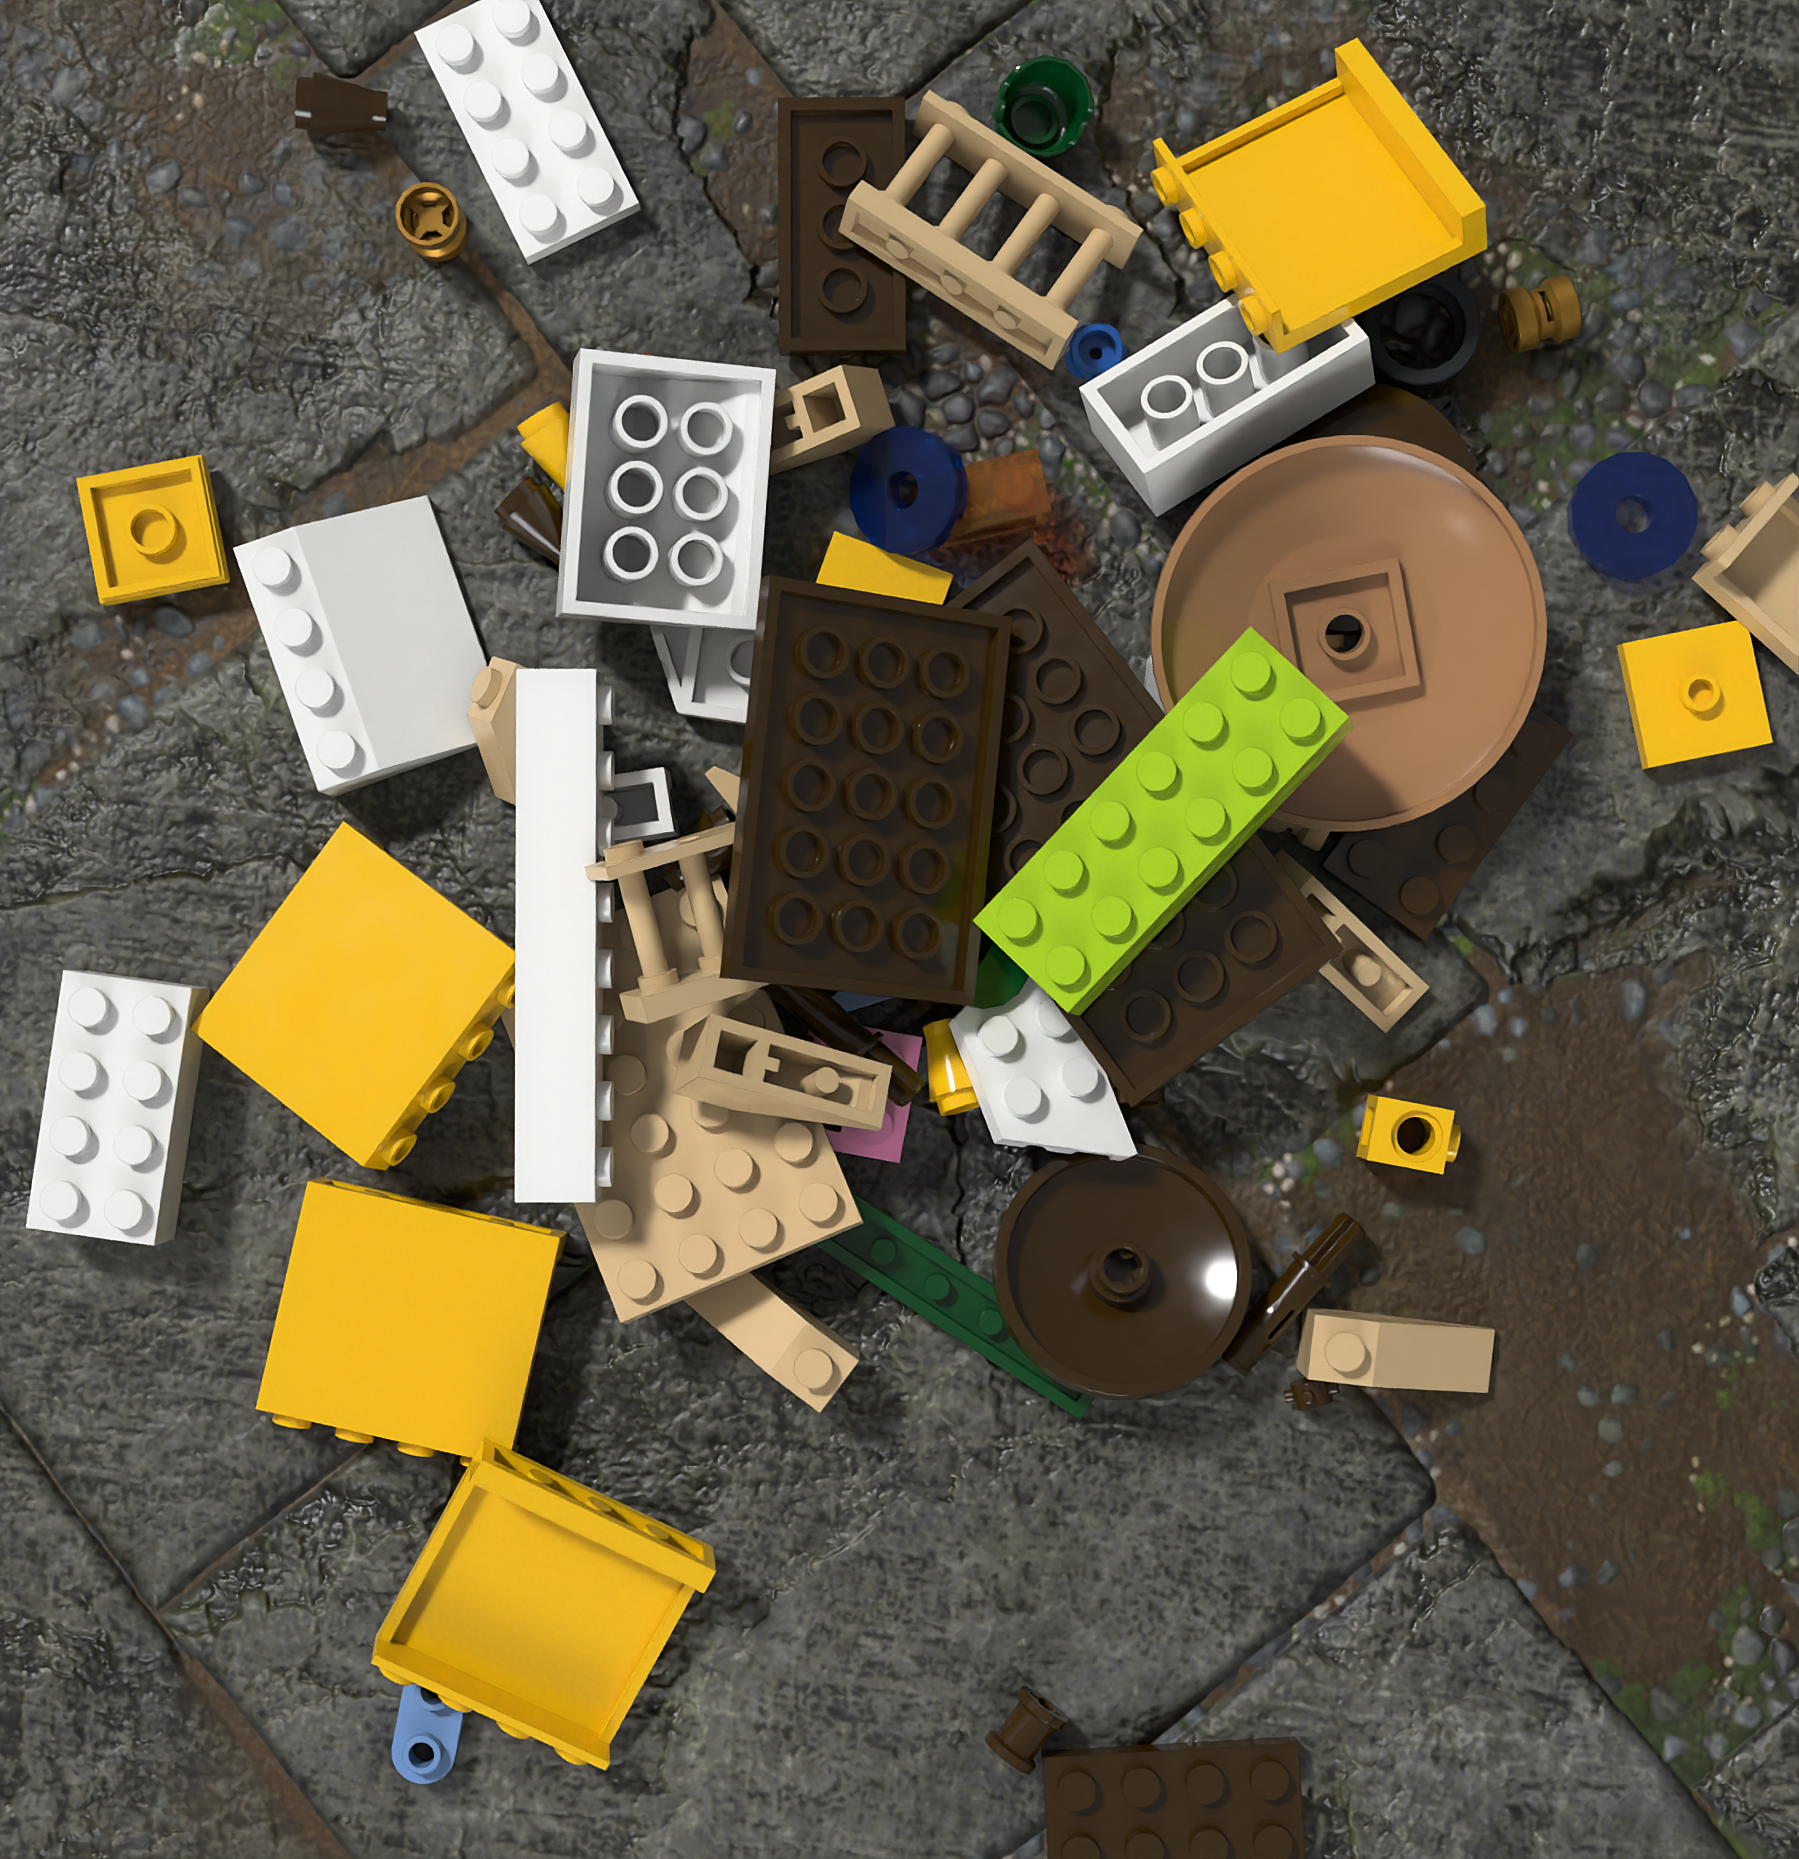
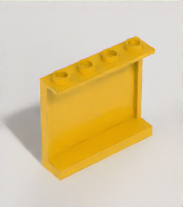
[1150,38,1487,355]
[190,821,515,1171]
[256,1177,568,1467]
[371,1437,716,1771]

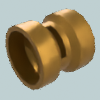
[395,182,469,262]
[1498,274,1581,354]

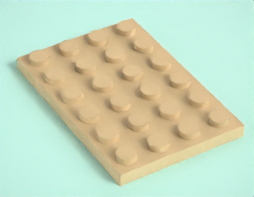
[501,873,864,1324]

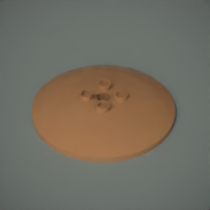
[1150,435,1547,831]

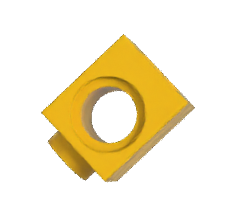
[1356,1094,1461,1174]

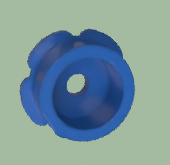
[1065,323,1128,383]

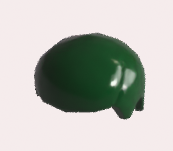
[992,55,1094,163]

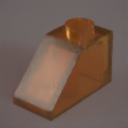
[911,448,1052,552]

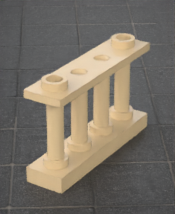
[839,90,1144,371]
[585,821,769,1024]

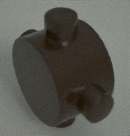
[1283,1377,1340,1410]

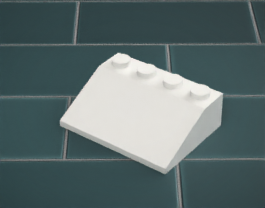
[556,348,776,631]
[233,495,488,797]

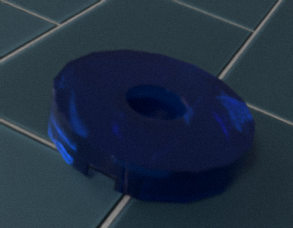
[850,426,968,554]
[1567,451,1698,580]

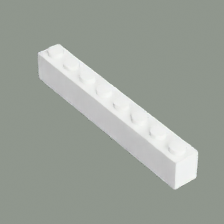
[515,669,615,1202]

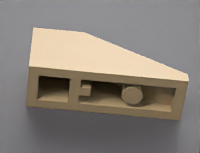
[768,365,896,476]
[1274,849,1430,1033]
[672,1014,892,1131]
[684,1270,860,1413]
[1297,1306,1495,1393]

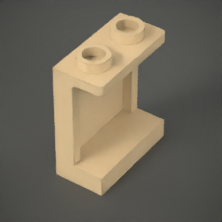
[1692,472,1799,676]

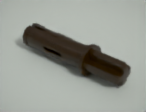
[759,984,924,1107]
[1221,1212,1366,1377]

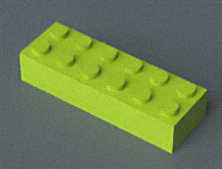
[973,626,1354,1016]

